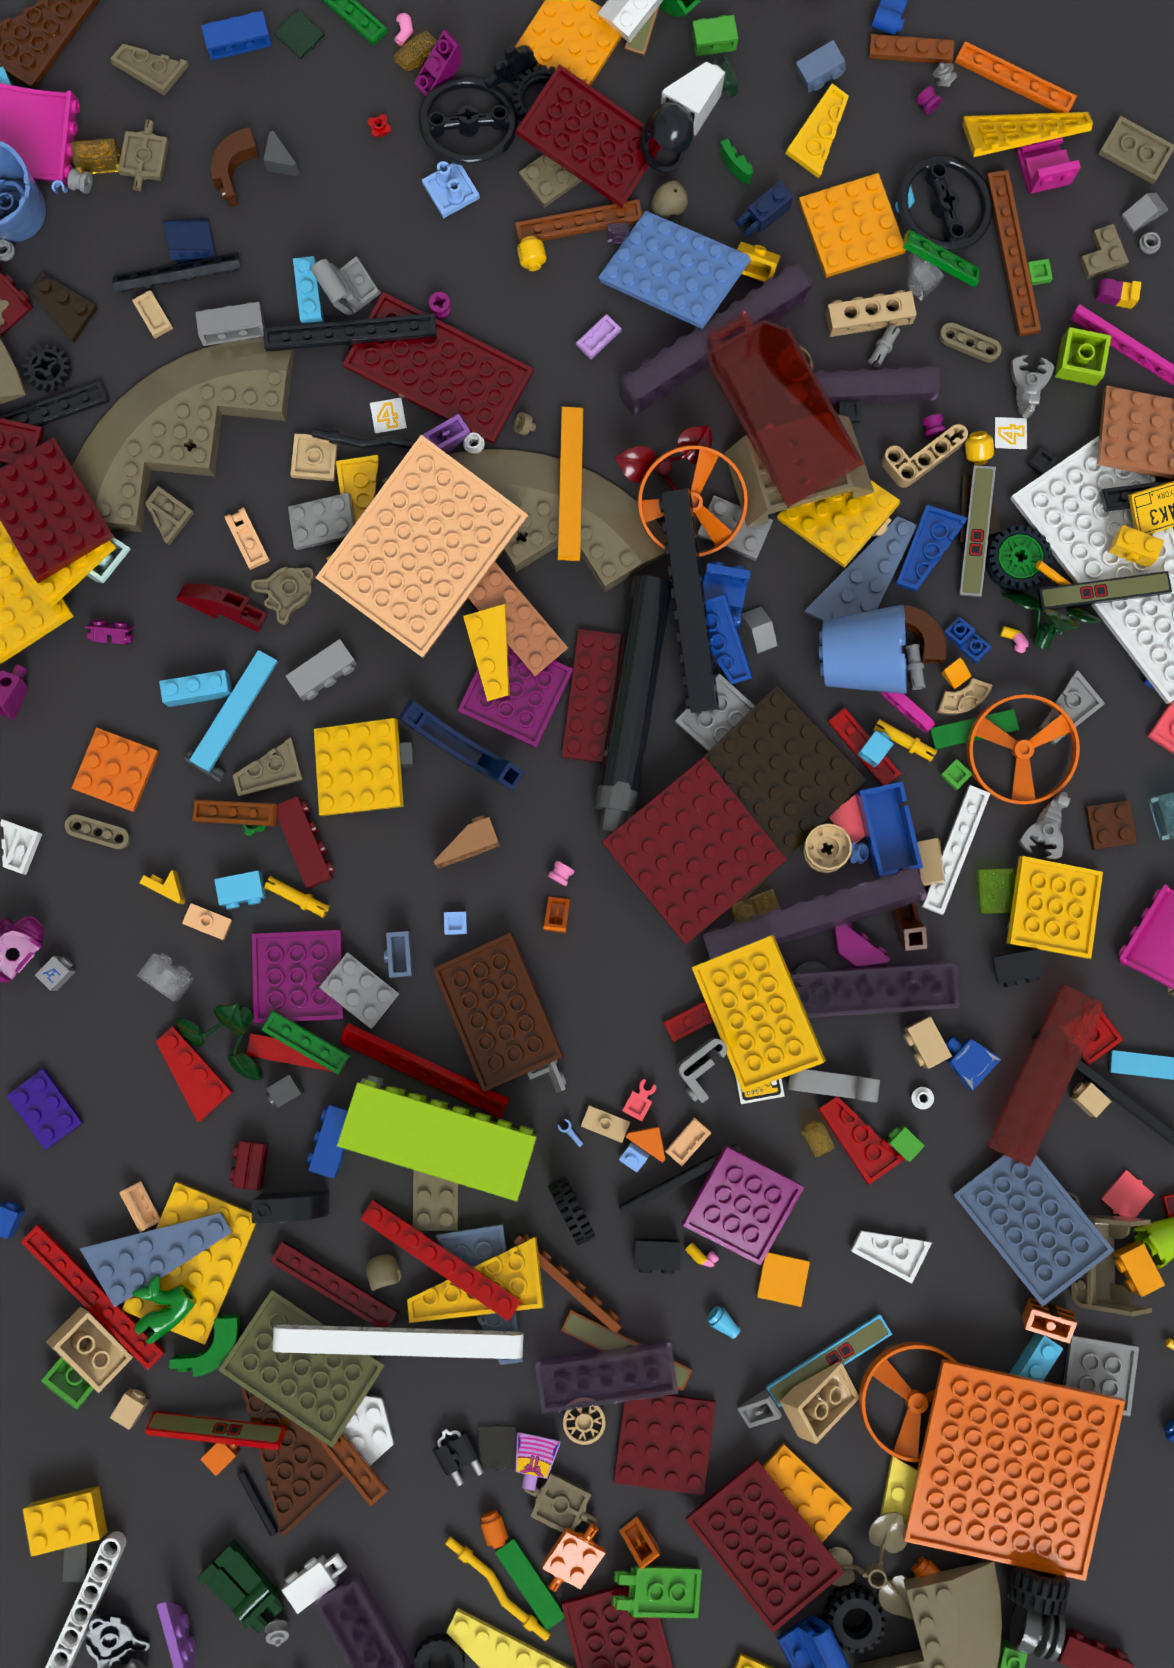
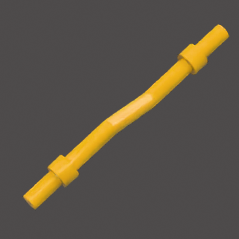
[445,1536,551,1641]

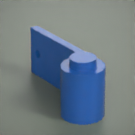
[871,0,908,36]

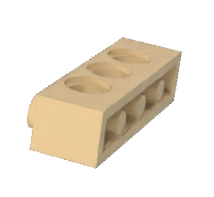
[825,290,917,337]

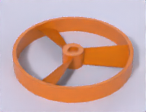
[637,445,748,556]
[966,695,1080,804]
[859,1342,958,1462]

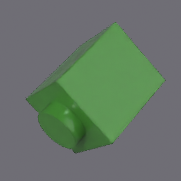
[886,1125,925,1162]

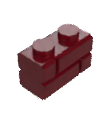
[229,1140,269,1190]

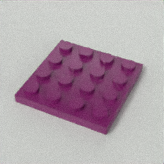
[458,644,573,748]
[252,930,344,1023]
[682,1145,804,1265]

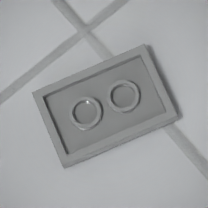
[288,493,355,550]
[697,495,773,561]
[318,952,399,1029]

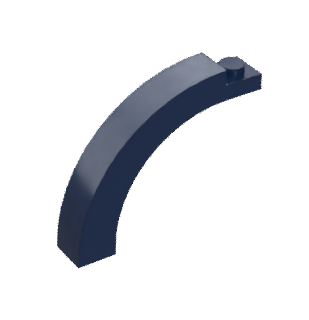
[398,700,525,791]

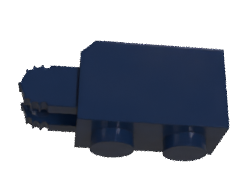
[735,181,794,238]

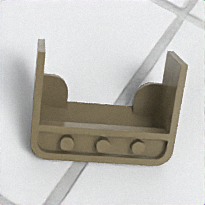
[1071,1215,1152,1316]

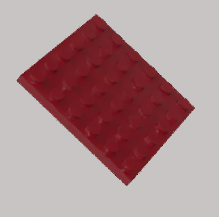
[601,757,787,945]

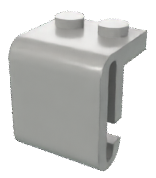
[311,256,381,316]
[676,1038,727,1103]

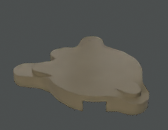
[251,567,315,625]

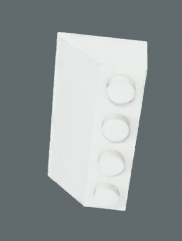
[598,0,663,43]

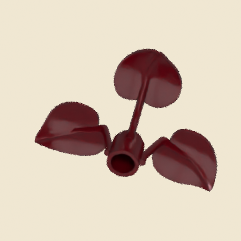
[614,425,712,516]

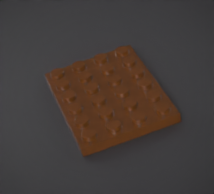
[433,933,565,1092]

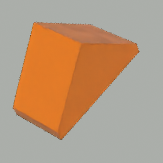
[544,896,570,933]
[625,1126,665,1163]
[619,1516,660,1569]

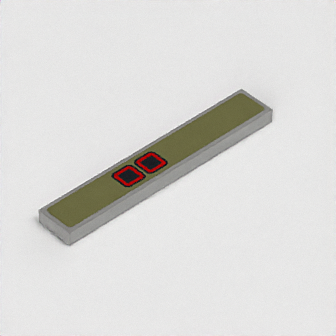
[959,465,996,597]

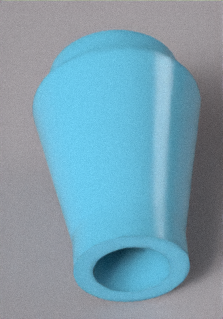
[707,1306,741,1339]

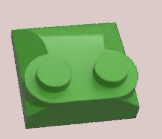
[41,1358,94,1410]

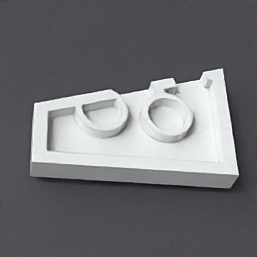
[850,1230,932,1283]

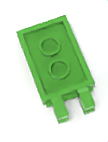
[611,1565,702,1618]

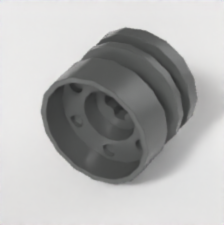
[1009,1604,1066,1662]

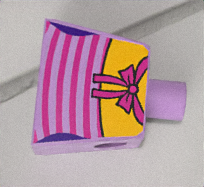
[515,1432,560,1491]

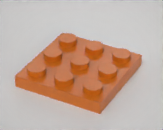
[71,728,159,812]

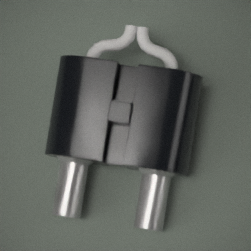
[433,1429,484,1486]

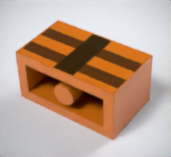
[1022,1297,1077,1344]

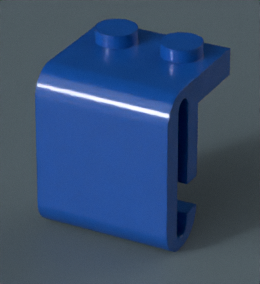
[703,561,751,629]
[776,1615,851,1668]

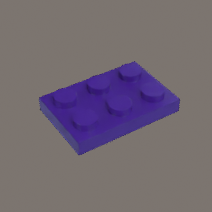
[6,1069,84,1150]

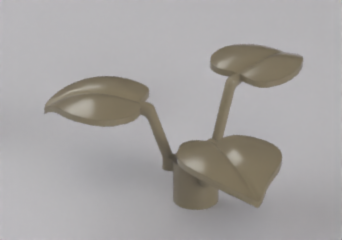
[828,1512,913,1619]

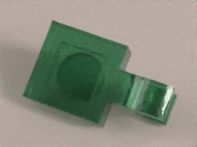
[713,55,739,98]

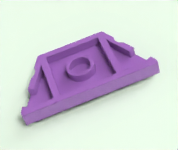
[157,1600,196,1668]

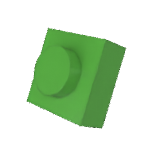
[1028,259,1053,285]
[940,759,972,790]

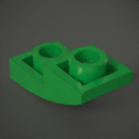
[719,139,753,185]

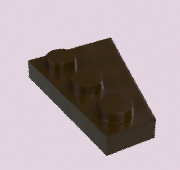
[30,273,98,343]
[959,474,1001,544]

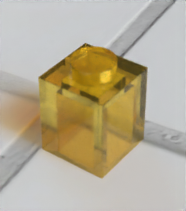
[801,1121,835,1158]

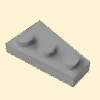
[1039,670,1105,744]

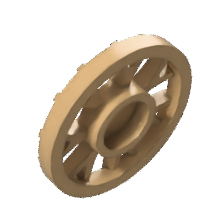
[563,1400,606,1445]

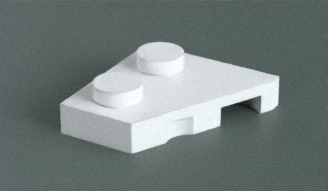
[0,819,42,875]

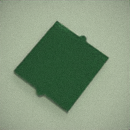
[274,10,325,59]

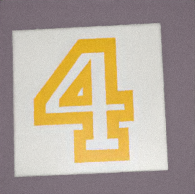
[370,398,407,433]
[995,417,1027,449]

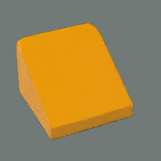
[941,657,971,690]

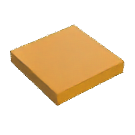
[756,1252,810,1307]

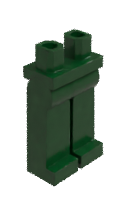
[197,1539,285,1633]

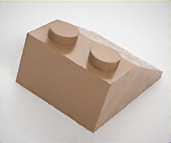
[434,815,500,869]

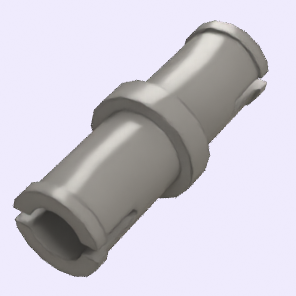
[868,324,900,368]
[905,644,926,690]

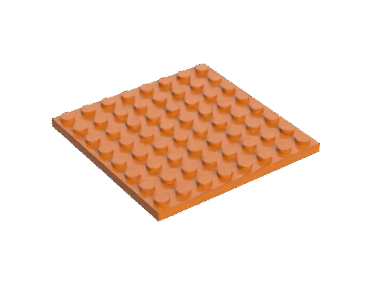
[903,1359,1125,1581]

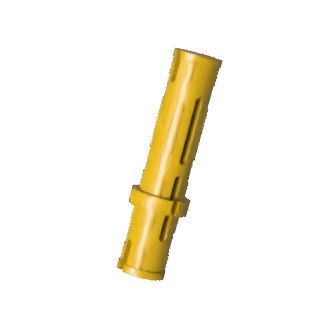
[873,718,937,762]
[264,876,330,918]

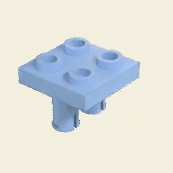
[422,161,480,219]

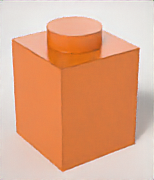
[200,1443,240,1476]

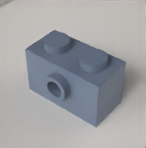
[796,40,846,93]
[384,931,414,978]

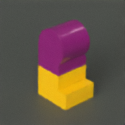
[1096,279,1141,309]

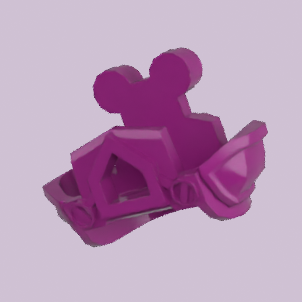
[0,915,44,983]

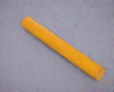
[1035,560,1071,586]

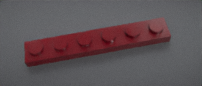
[270,1241,398,1328]

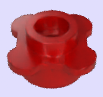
[367,114,391,137]

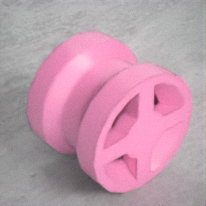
[547,860,575,887]

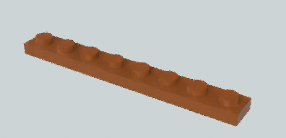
[986,170,1041,337]

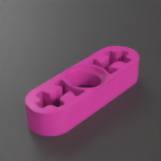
[880,692,935,733]

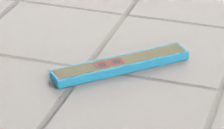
[765,1314,892,1408]

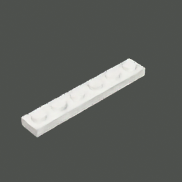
[921,785,990,915]

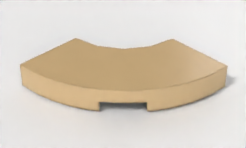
[937,678,993,715]

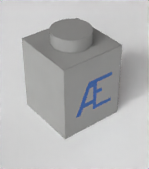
[35,956,76,991]

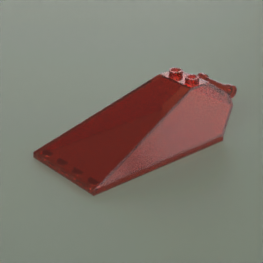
[706,312,865,508]

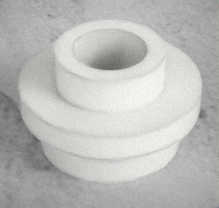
[463,432,485,454]
[911,1087,934,1109]

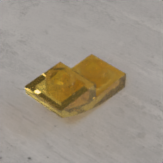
[393,31,438,72]
[729,889,780,926]

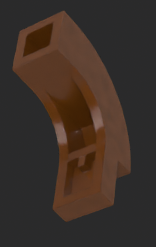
[211,127,259,207]
[904,605,946,664]
[890,873,928,951]

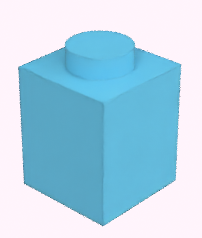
[857,731,894,768]

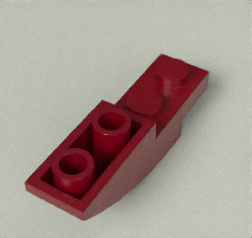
[176,583,268,632]

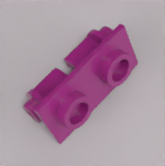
[85,620,135,645]

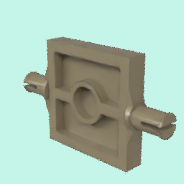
[118,119,169,192]
[524,1471,598,1533]

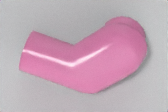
[394,13,413,46]

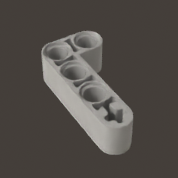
[788,1069,880,1103]

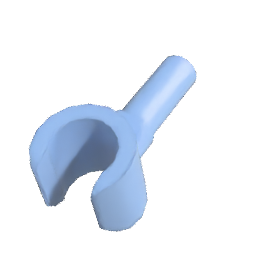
[52,180,68,195]
[558,1119,583,1147]

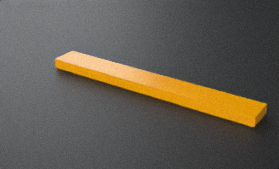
[558,407,583,561]

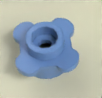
[850,842,869,864]

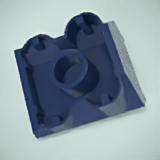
[163,218,216,263]

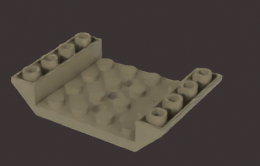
[725,412,874,528]

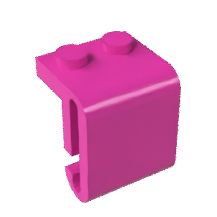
[1017,137,1081,194]

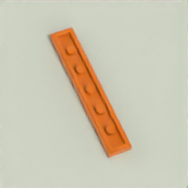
[954,41,1077,113]

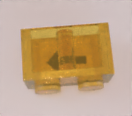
[72,138,121,174]

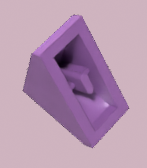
[422,414,470,453]

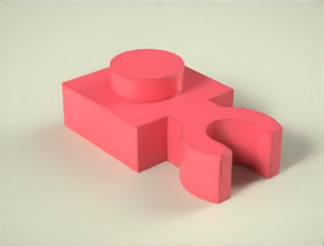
[622,1079,656,1121]

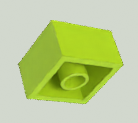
[1054,327,1111,386]

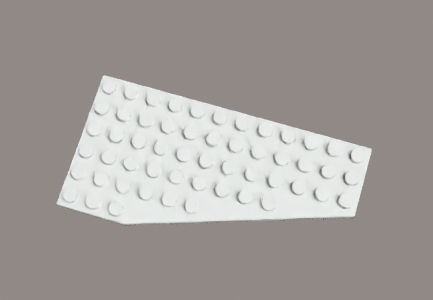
[1010,436,1174,704]

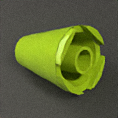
[1133,1217,1174,1269]

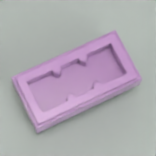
[576,314,621,360]

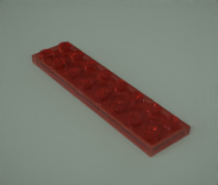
[987,984,1105,1167]

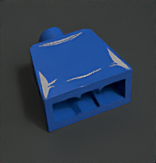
[945,1036,1001,1091]

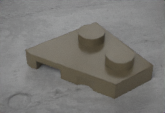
[145,486,194,546]

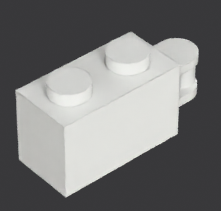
[282,1553,347,1614]

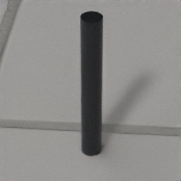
[237,1470,278,1536]

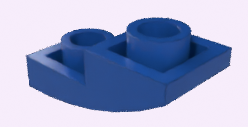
[944,617,992,664]

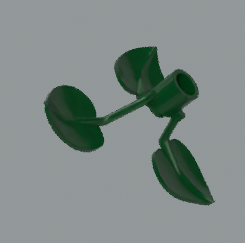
[1003,592,1101,649]
[174,1003,263,1080]

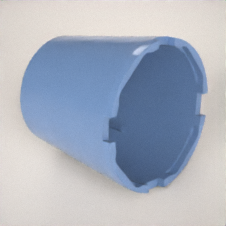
[0,141,46,242]
[819,605,907,694]

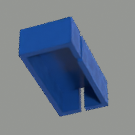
[855,782,923,879]

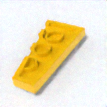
[785,83,849,179]
[463,604,510,701]

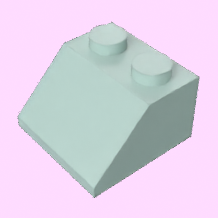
[87,538,131,583]

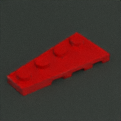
[156,1026,233,1123]
[818,1096,905,1185]

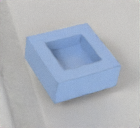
[444,912,467,935]
[619,1141,650,1172]

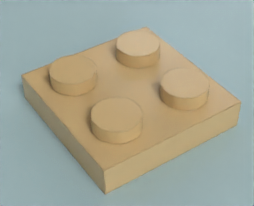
[290,434,338,481]

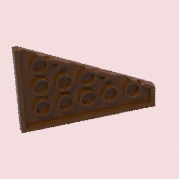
[0,0,99,89]
[241,1386,346,1538]

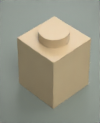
[1070,1082,1111,1118]
[110,1388,150,1430]

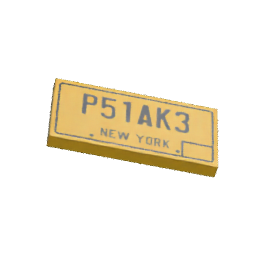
[1128,481,1174,534]

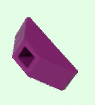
[414,30,462,96]
[831,918,890,967]

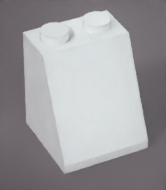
[661,62,725,136]

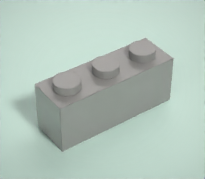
[196,302,265,346]
[286,639,357,701]

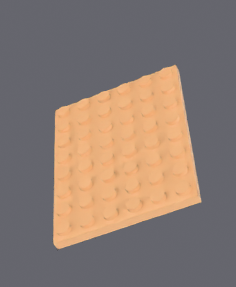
[316,435,528,658]

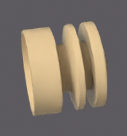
[803,824,852,873]

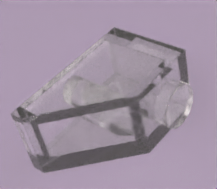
[907,252,945,301]

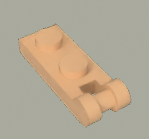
[224,507,270,570]

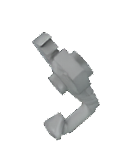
[1010,355,1055,418]
[1018,792,1071,860]

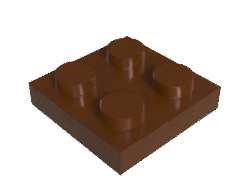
[1084,800,1138,850]

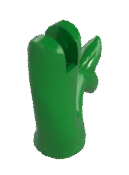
[132,1275,197,1345]

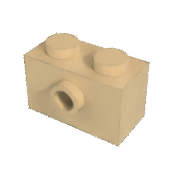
[903,1016,952,1069]

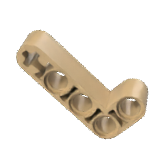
[881,424,968,488]

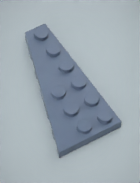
[803,516,917,622]
[80,1212,234,1307]
[436,1223,523,1365]

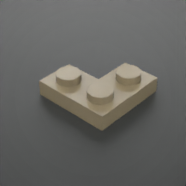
[1080,224,1129,279]

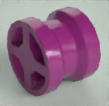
[916,86,943,115]
[429,292,451,319]
[922,414,946,439]

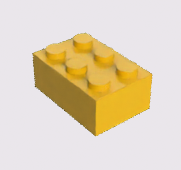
[23,1486,108,1557]

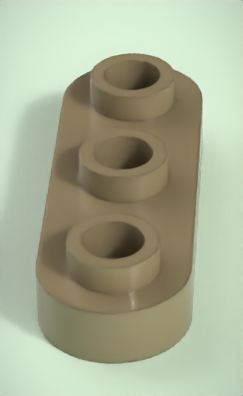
[939,323,1002,363]
[65,814,131,850]

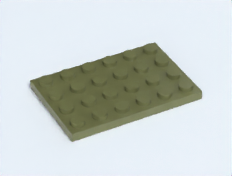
[218,1290,385,1448]

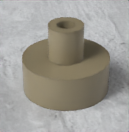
[513,412,536,435]

